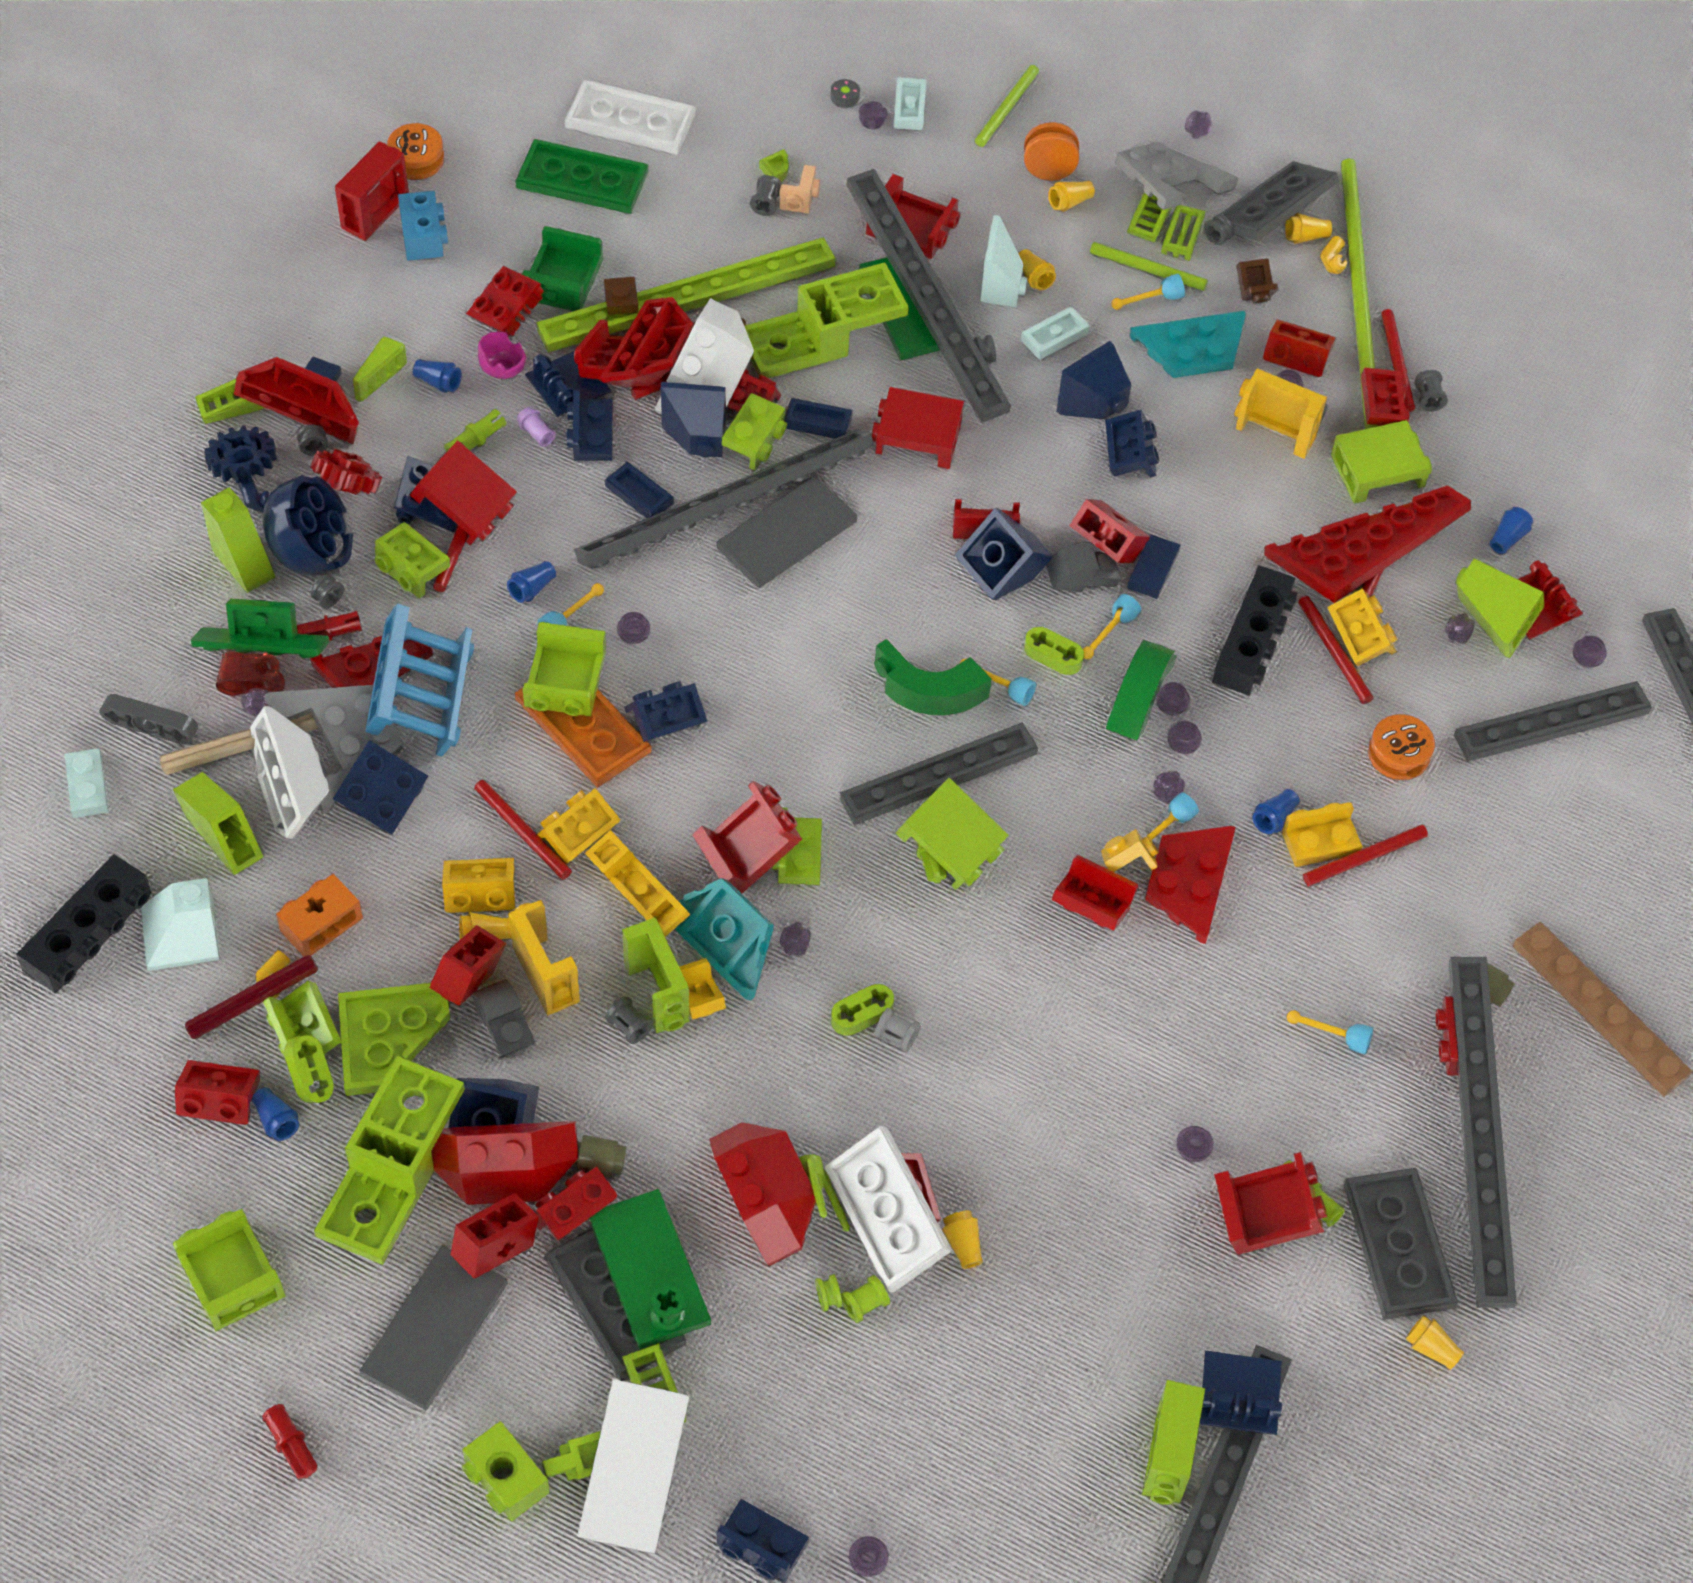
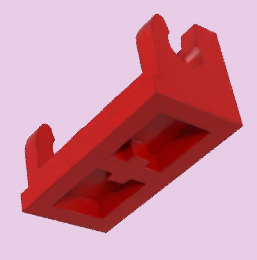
[953,499,1020,539]

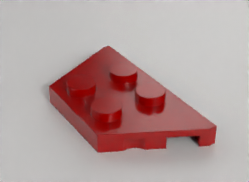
[1145,826,1236,944]

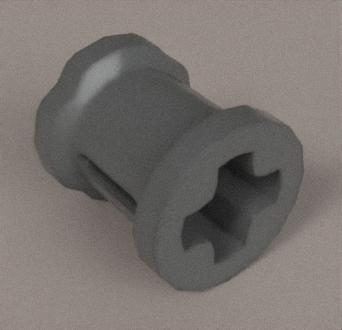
[750,175,782,216]
[1414,370,1448,412]
[606,996,653,1044]

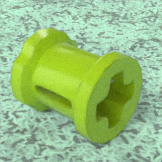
[841,1275,890,1323]

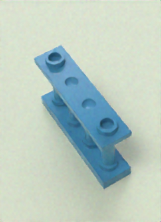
[365,603,474,757]

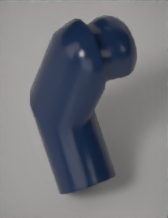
[238,478,272,513]

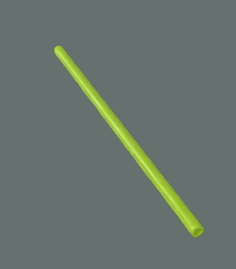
[1341,158,1378,429]

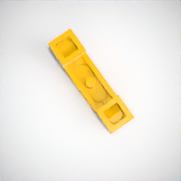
[585,830,690,937]

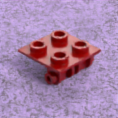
[466,266,544,337]
[1518,560,1583,640]

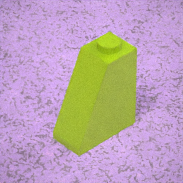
[201,487,275,593]
[1455,558,1544,658]
[173,772,264,875]

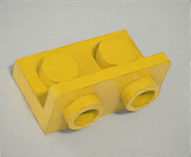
[1327,588,1398,666]
[537,788,621,864]
[1282,802,1363,868]
[442,858,515,913]

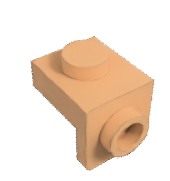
[779,165,821,214]

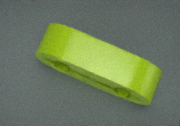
[1024,627,1084,675]
[831,984,894,1036]
[284,1035,334,1103]

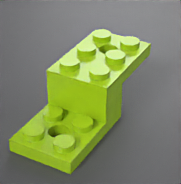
[744,262,908,378]
[314,1056,465,1265]

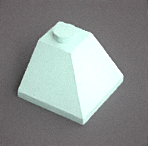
[980,215,1027,308]
[141,878,220,971]

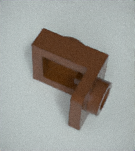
[1236,258,1279,303]
[604,276,639,315]

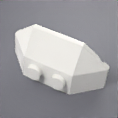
[655,298,754,414]
[250,706,329,839]

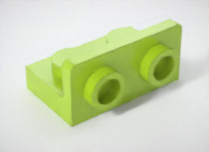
[375,522,450,599]
[772,807,822,885]

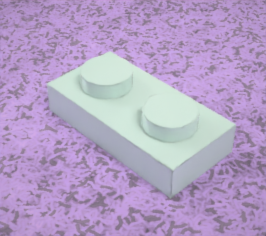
[894,77,926,130]
[1021,307,1090,360]
[65,748,108,818]

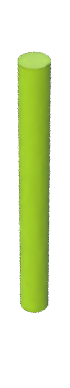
[975,65,1039,147]
[1090,242,1208,291]

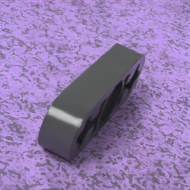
[99,694,198,745]

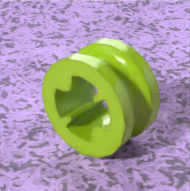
[815,1274,842,1312]

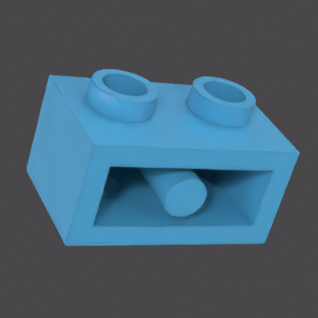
[398,190,448,261]

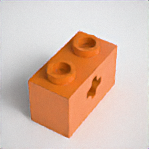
[276,873,363,957]

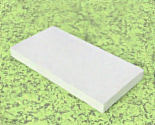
[564,80,696,155]
[824,1125,952,1293]
[577,1379,690,1554]

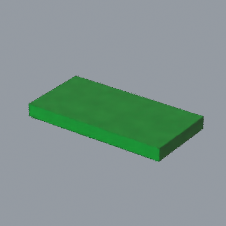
[515,139,649,214]
[859,257,940,361]
[589,1189,711,1350]

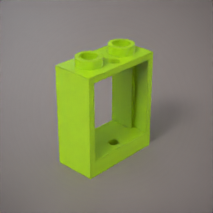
[1142,1380,1205,1505]

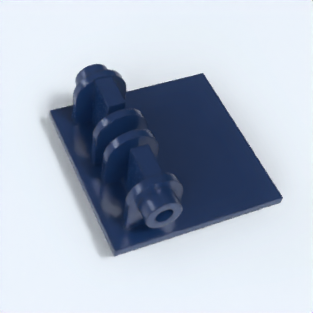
[525,351,612,417]
[394,456,457,532]
[333,740,429,835]
[1199,1350,1282,1435]

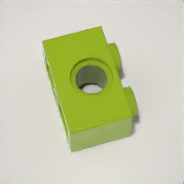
[462,1421,550,1522]

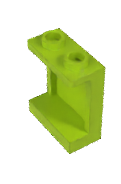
[1331,420,1432,504]
[523,622,607,716]
[895,778,1009,890]
[622,917,690,1033]
[173,1209,286,1332]

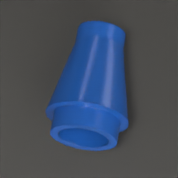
[413,359,462,393]
[1489,507,1533,554]
[507,561,556,603]
[1252,789,1300,834]
[252,1087,299,1141]

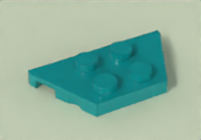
[1129,311,1246,378]
[675,878,774,1001]

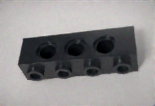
[1212,565,1298,696]
[16,854,152,993]

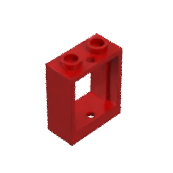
[335,141,409,241]

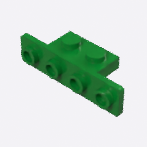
[191,598,329,658]

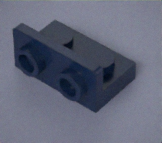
[567,390,613,461]
[1105,409,1159,478]
[624,681,708,742]
[717,1499,809,1582]

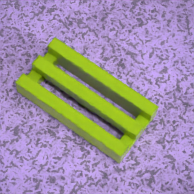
[1161,205,1206,261]

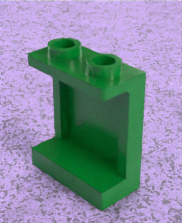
[522,226,603,311]

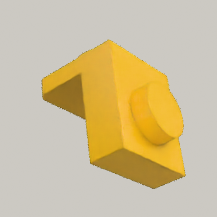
[1101,829,1158,872]
[679,958,726,1020]

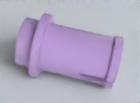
[517,407,556,447]

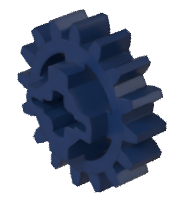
[204,425,277,483]

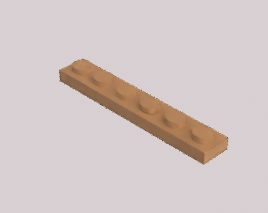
[1513,921,1693,1097]

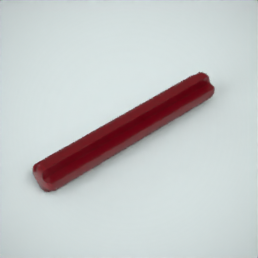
[184,955,318,1039]

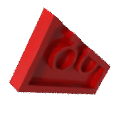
[310,636,433,688]

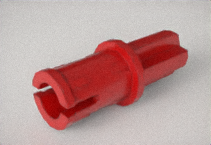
[297,610,362,641]
[262,1404,318,1479]

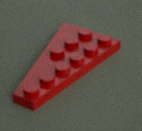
[1264,485,1472,603]

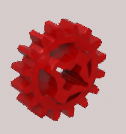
[310,449,382,495]

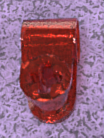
[216,651,285,697]

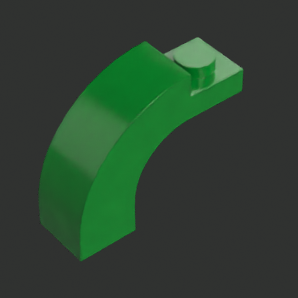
[874,639,992,716]
[1106,640,1177,740]

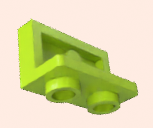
[722,393,787,471]
[263,980,341,1058]

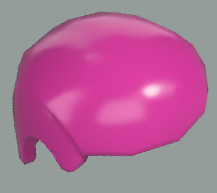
[478,332,526,379]

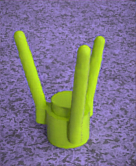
[799,1154,850,1232]

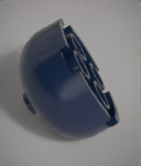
[262,475,353,576]

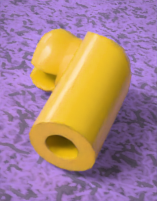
[1320,236,1347,274]
[255,950,291,999]

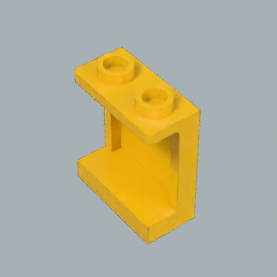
[1234,368,1327,459]
[508,900,580,1016]

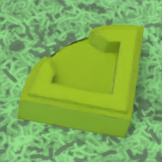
[759,149,789,182]

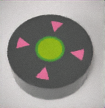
[830,79,860,108]

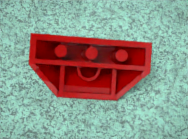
[600,297,694,388]
[234,357,359,444]
[431,1121,579,1205]
[709,1122,816,1266]

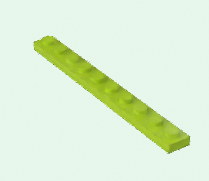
[536,237,836,353]

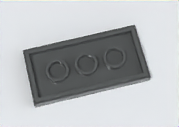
[1220,161,1339,241]
[717,476,857,588]
[1344,1168,1458,1320]
[544,1228,686,1381]
[359,1245,508,1411]

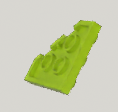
[338,983,450,1096]

